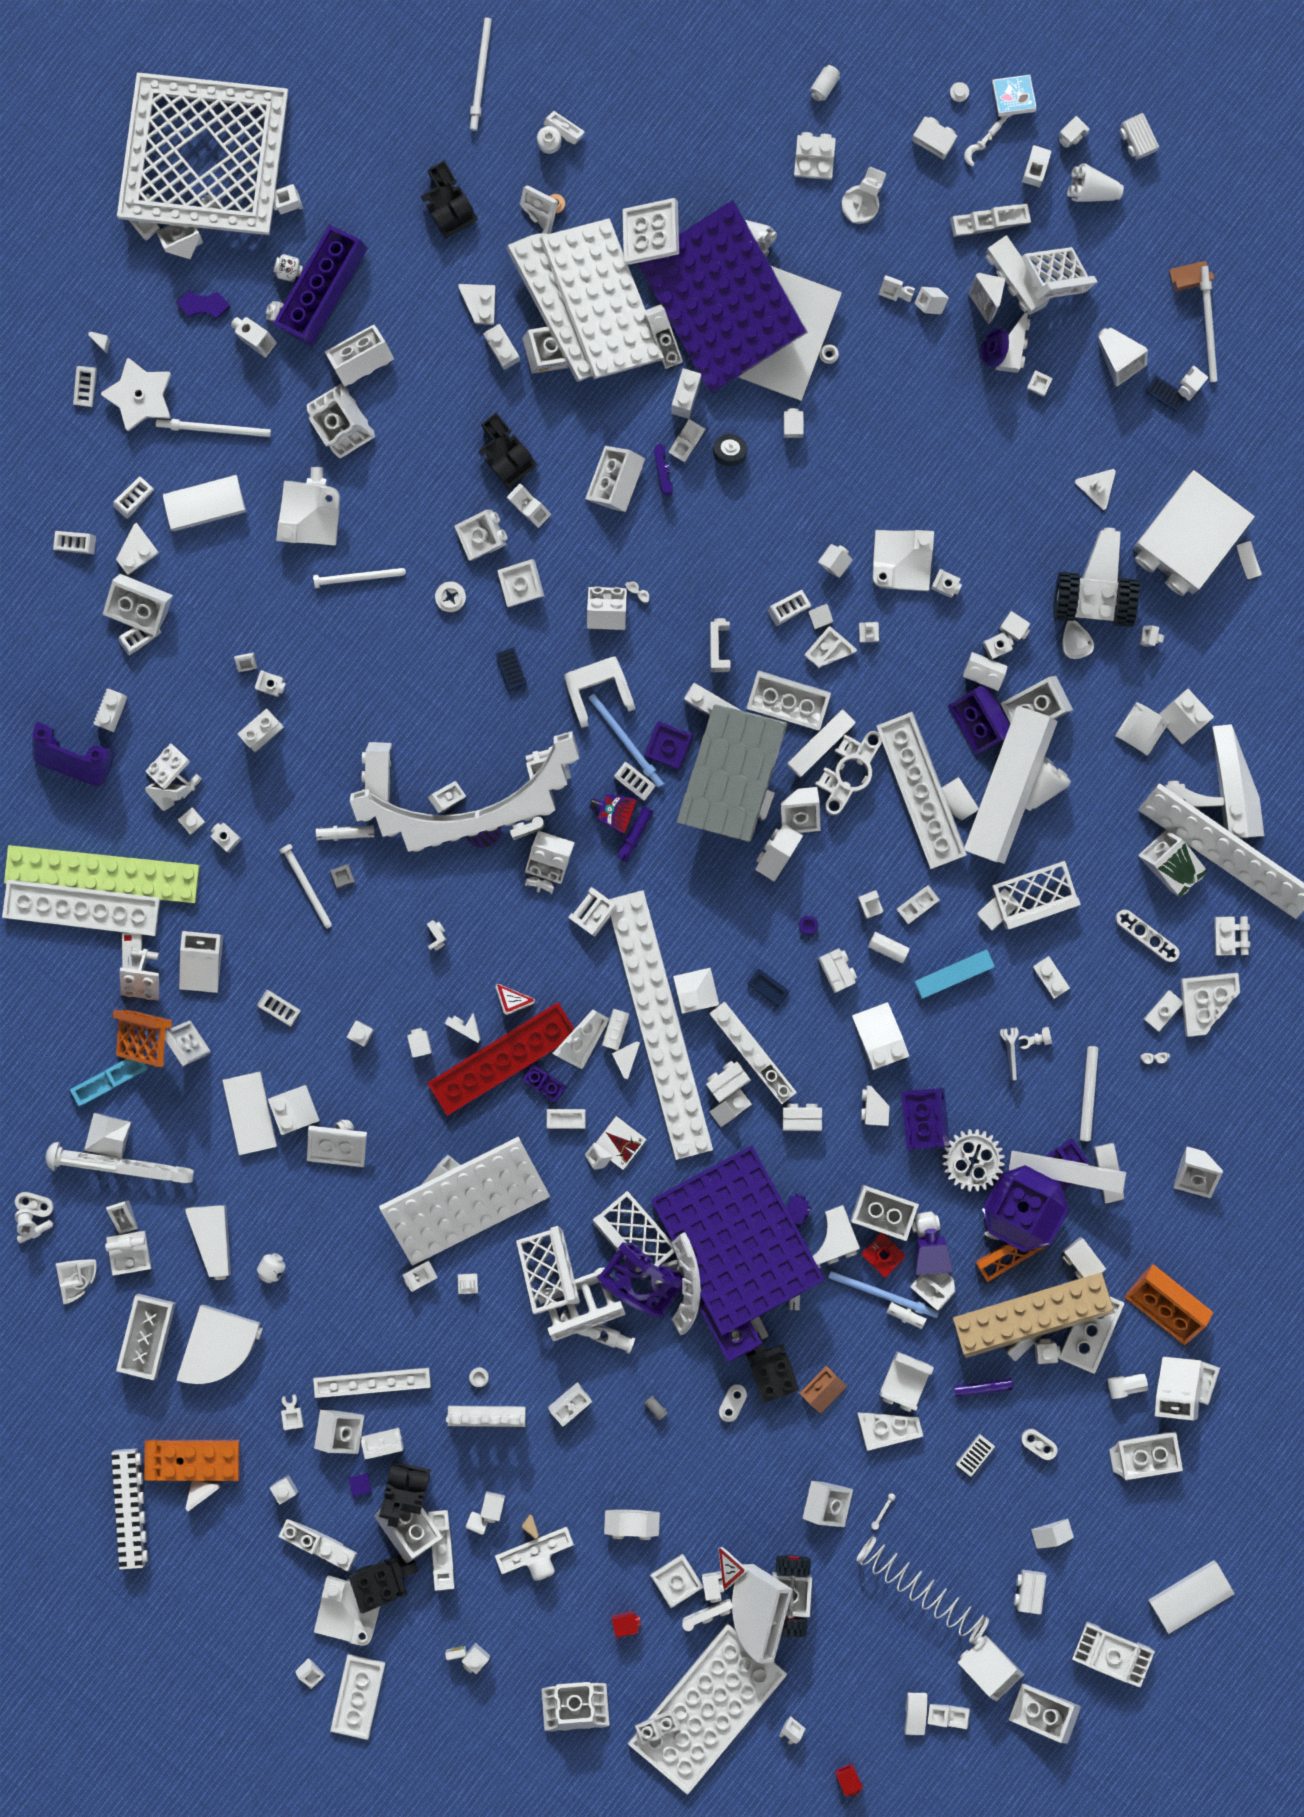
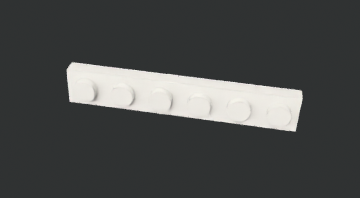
[313,1368,431,1398]

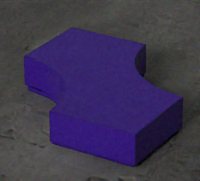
[176,290,231,319]

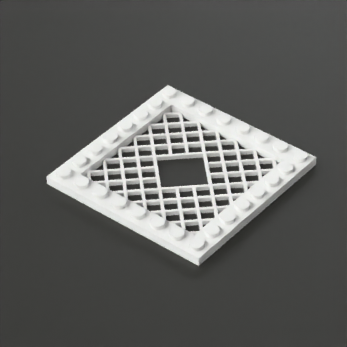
[117,73,289,235]

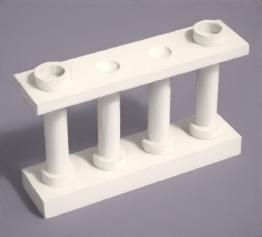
[538,1268,626,1342]

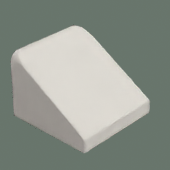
[88,332,111,354]
[808,604,833,629]
[585,1143,612,1170]
[466,1512,488,1535]
[296,1658,325,1689]

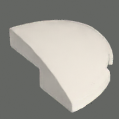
[56,1260,96,1304]

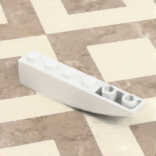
[709,1002,797,1104]

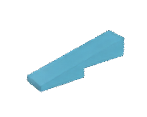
[914,949,995,999]
[69,1059,148,1108]

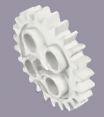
[942,1129,1005,1191]

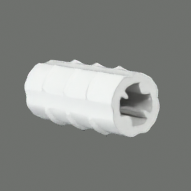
[868,932,910,963]
[602,1009,629,1050]

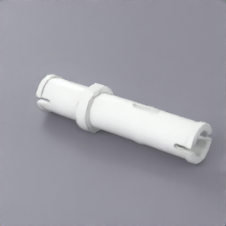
[316,825,374,841]

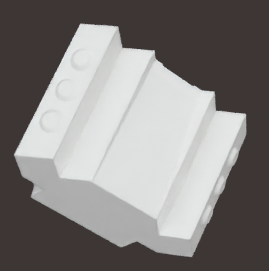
[307,383,375,458]
[541,1682,609,1732]

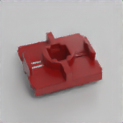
[861,1233,906,1278]

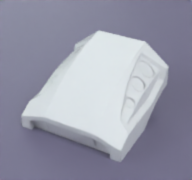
[1115,702,1169,756]

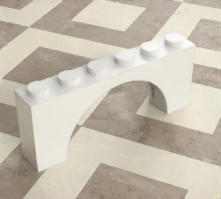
[813,1205,860,1268]

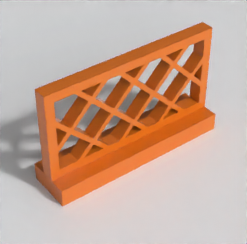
[113,1010,172,1067]

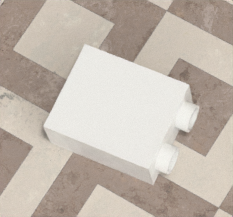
[1132,470,1255,596]

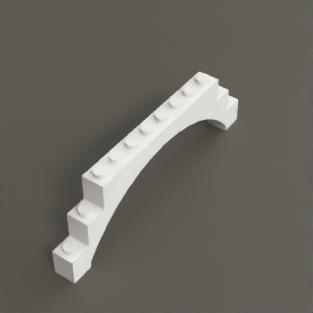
[350,731,579,852]

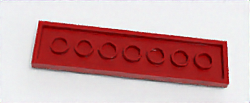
[427,1002,575,1116]

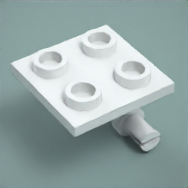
[145,743,202,799]
[120,949,159,1001]

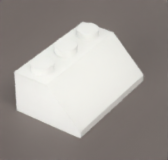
[325,324,394,387]
[585,446,645,512]
[103,574,173,636]
[374,1508,443,1564]

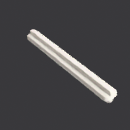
[1080,1046,1098,1141]

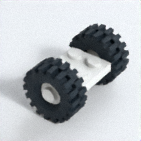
[1053,571,1140,627]

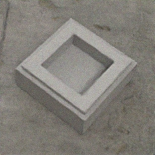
[330,864,355,889]

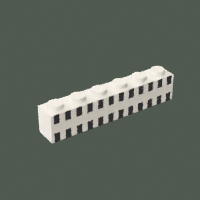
[112,1448,148,1569]

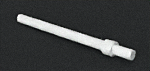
[470,18,492,131]
[1200,266,1217,382]
[156,419,271,437]

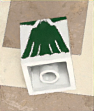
[1138,830,1208,897]

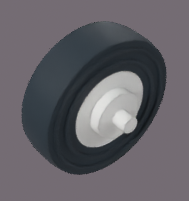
[713,434,747,467]

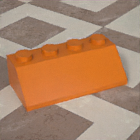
[1125,1264,1213,1345]

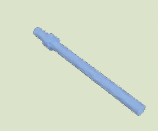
[588,693,664,788]
[828,1271,939,1318]

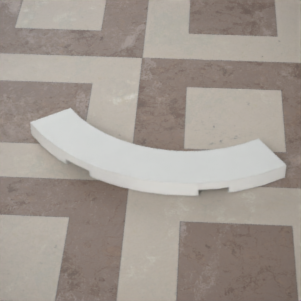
[671,1233,701,1335]

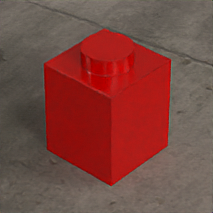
[612,1611,641,1638]
[835,1763,863,1797]

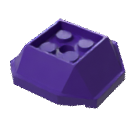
[983,1165,1069,1252]

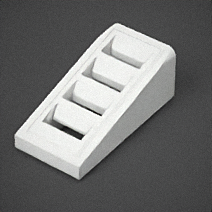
[73,366,97,407]
[113,477,154,519]
[53,531,96,554]
[767,590,811,626]
[118,627,161,656]
[614,762,656,800]
[257,990,301,1027]

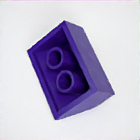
[948,685,1010,755]

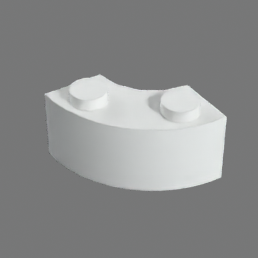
[604,1510,660,1540]

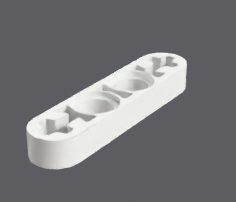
[1115,910,1179,962]

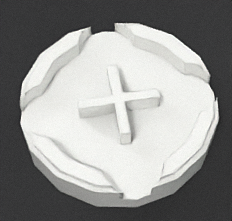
[841,185,879,224]

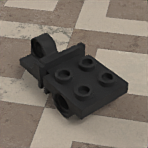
[421,160,478,239]
[478,413,538,489]
[746,1332,800,1403]
[379,1461,431,1528]
[348,1554,419,1614]

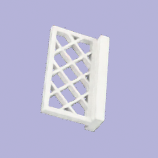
[1021,247,1097,300]
[992,861,1081,929]
[592,1191,675,1280]
[516,1226,580,1314]

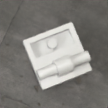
[105,1230,152,1275]

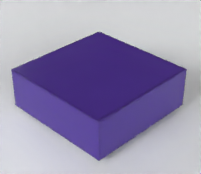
[348,1472,372,1497]

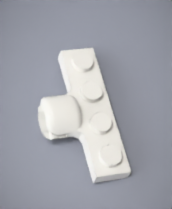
[495,1527,574,1581]

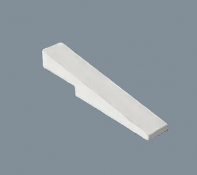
[1009,1151,1126,1194]

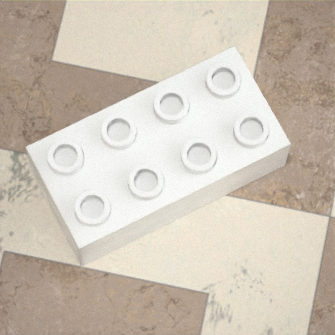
[116,1294,176,1380]

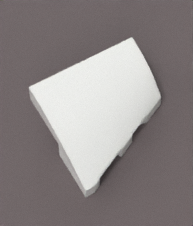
[942,777,979,821]

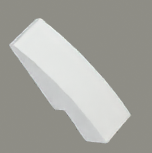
[1093,1143,1124,1203]

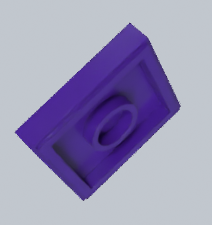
[644,721,693,770]

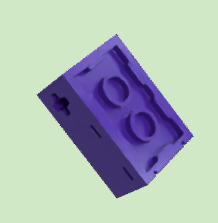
[901,1088,950,1149]

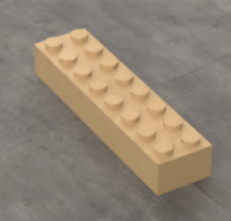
[953,1272,1115,1358]

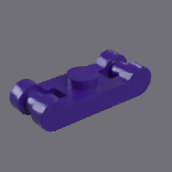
[654,444,673,496]

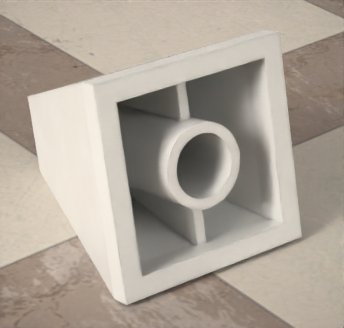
[1098,328,1148,387]

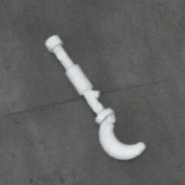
[964,115,1012,166]

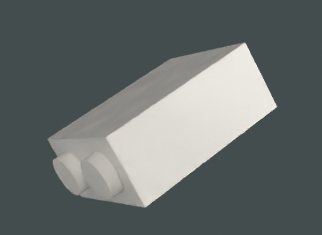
[671,368,701,419]

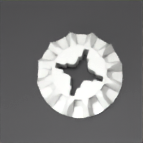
[435,582,466,612]

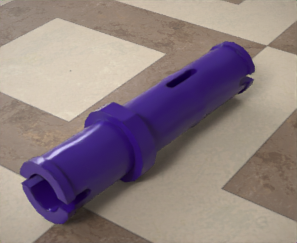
[616,806,654,862]
[954,1378,1013,1398]

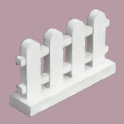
[446,1406,526,1427]

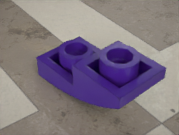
[522,1065,567,1103]

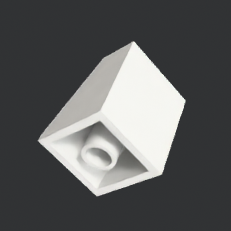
[958,1635,1024,1702]

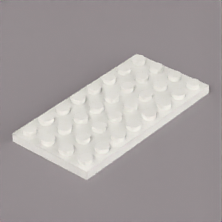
[540,218,664,379]
[379,1137,550,1266]
[628,1623,787,1795]

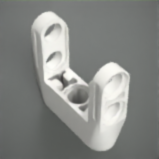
[564,656,636,728]

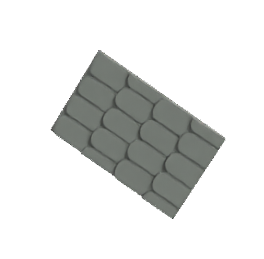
[677,704,788,842]

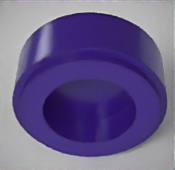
[799,916,818,935]

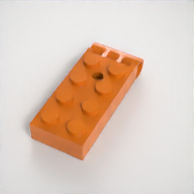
[144,1440,240,1481]

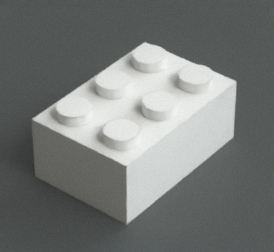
[850,1184,919,1241]

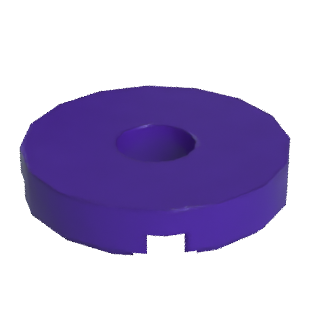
[981,328,1009,367]

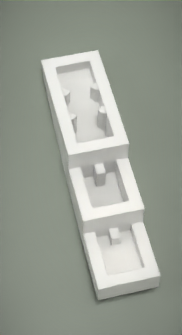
[950,204,1031,237]
[787,709,856,777]

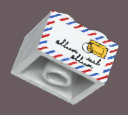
[522,327,569,374]

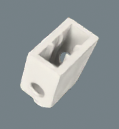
[231,317,277,358]

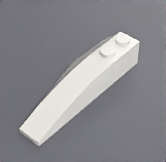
[1212,724,1264,839]

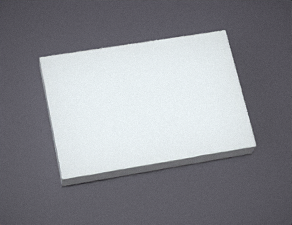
[165,1020,210,1066]
[307,1126,367,1167]

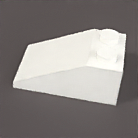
[1001,676,1073,724]
[852,1002,909,1070]
[1009,1683,1081,1743]

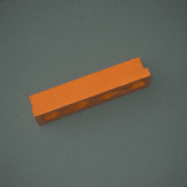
[975,1243,1047,1282]

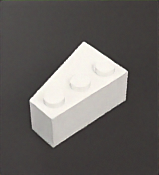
[362,742,392,803]

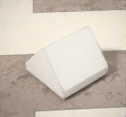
[234,652,257,672]

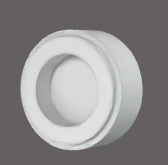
[469,1367,489,1387]

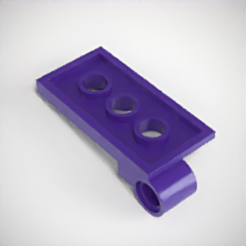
[699,1295,763,1363]

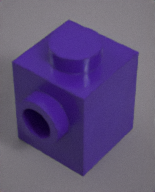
[786,1193,811,1224]

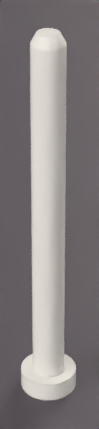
[313,568,406,589]
[279,844,332,929]

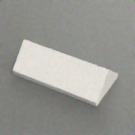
[968,273,1006,324]

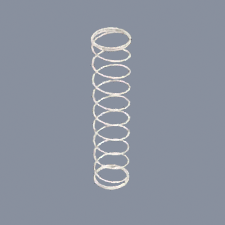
[856,1537,989,1644]

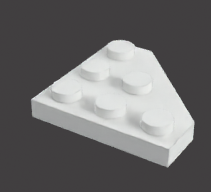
[1180,973,1240,1037]

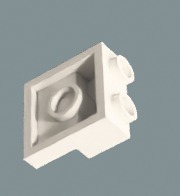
[794,132,836,180]
[455,510,507,561]

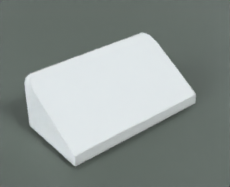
[977,888,1019,931]
[1006,1335,1042,1361]

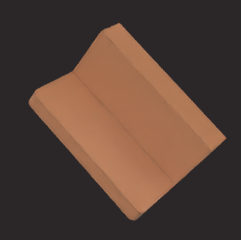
[1169,261,1214,292]
[800,1366,847,1413]

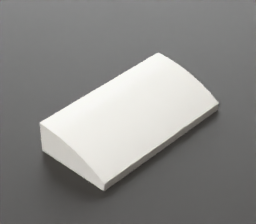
[163,475,246,531]
[746,671,831,731]
[1148,1560,1234,1634]

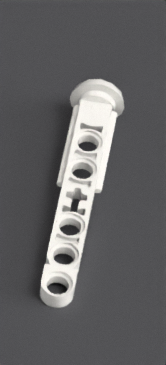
[45,1142,194,1183]

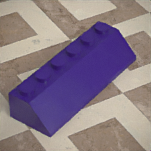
[273,224,368,347]

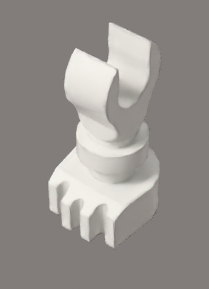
[1018,1027,1052,1049]

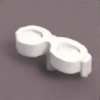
[625,581,649,603]
[525,876,554,894]
[1140,1052,1170,1064]

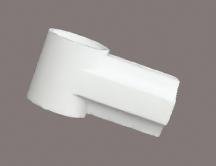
[1107,1374,1148,1399]

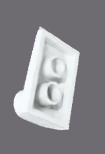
[1109,1431,1183,1480]

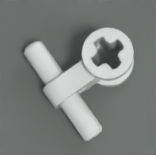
[15,1209,53,1243]

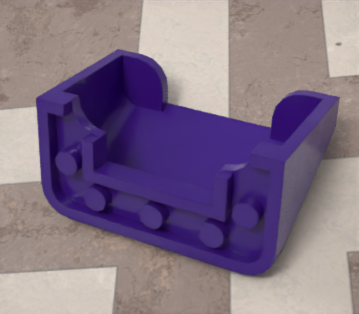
[32,722,116,786]

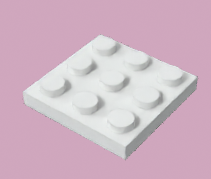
[623,198,679,265]

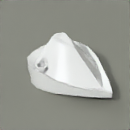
[1062,620,1094,659]

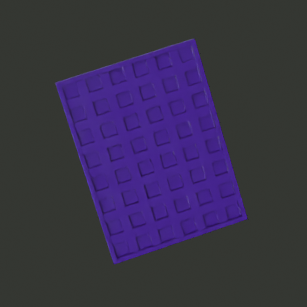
[638,200,808,393]
[651,1145,825,1336]

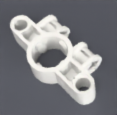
[815,731,882,815]

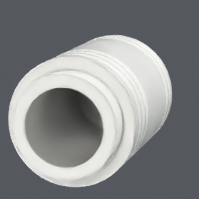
[810,65,840,101]

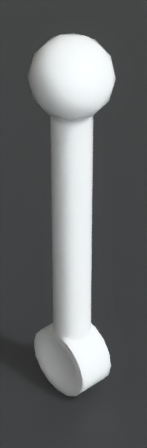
[871,1493,896,1530]

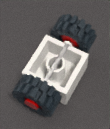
[772,1555,812,1638]

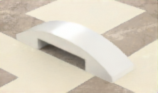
[428,1510,454,1591]

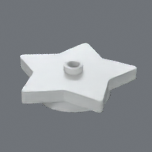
[101,358,171,431]

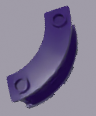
[597,1242,684,1318]

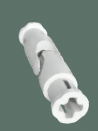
[560,1310,635,1354]

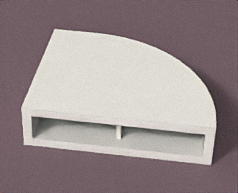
[177,1304,263,1384]
[732,1564,793,1663]

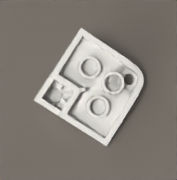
[276,481,340,545]
[872,530,934,591]
[314,1576,380,1646]

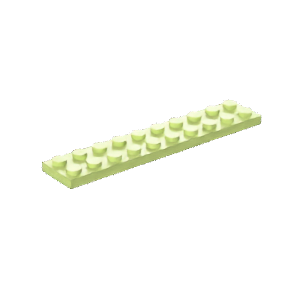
[4,845,200,903]

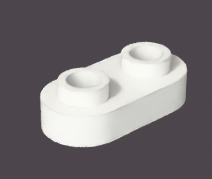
[15,1192,54,1217]
[719,1384,747,1422]
[1021,1429,1057,1460]

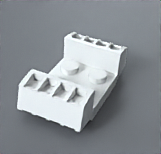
[1072,1622,1155,1688]

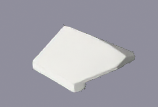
[910,1273,956,1311]

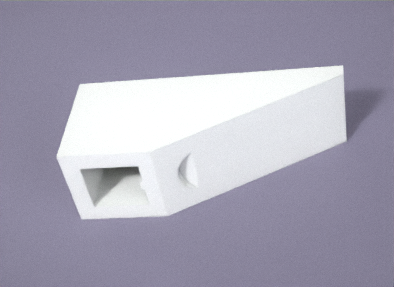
[644,305,683,369]
[995,313,1030,373]

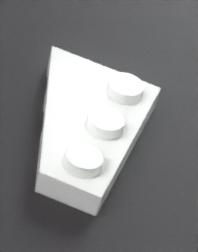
[552,1010,609,1069]
[857,1412,923,1451]

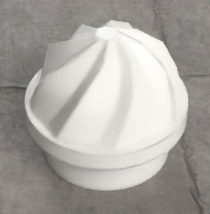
[334,1119,354,1131]

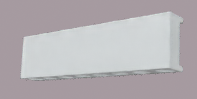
[964,706,1058,864]

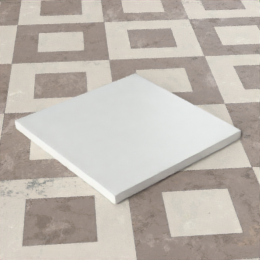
[738,266,842,401]

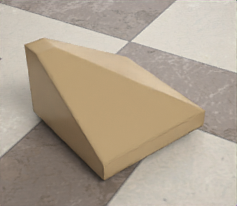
[522,1514,539,1539]

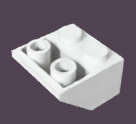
[587,587,627,630]
[525,831,575,884]

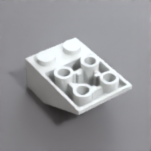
[179,931,224,993]
[1155,1357,1202,1420]

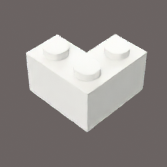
[755,824,803,882]

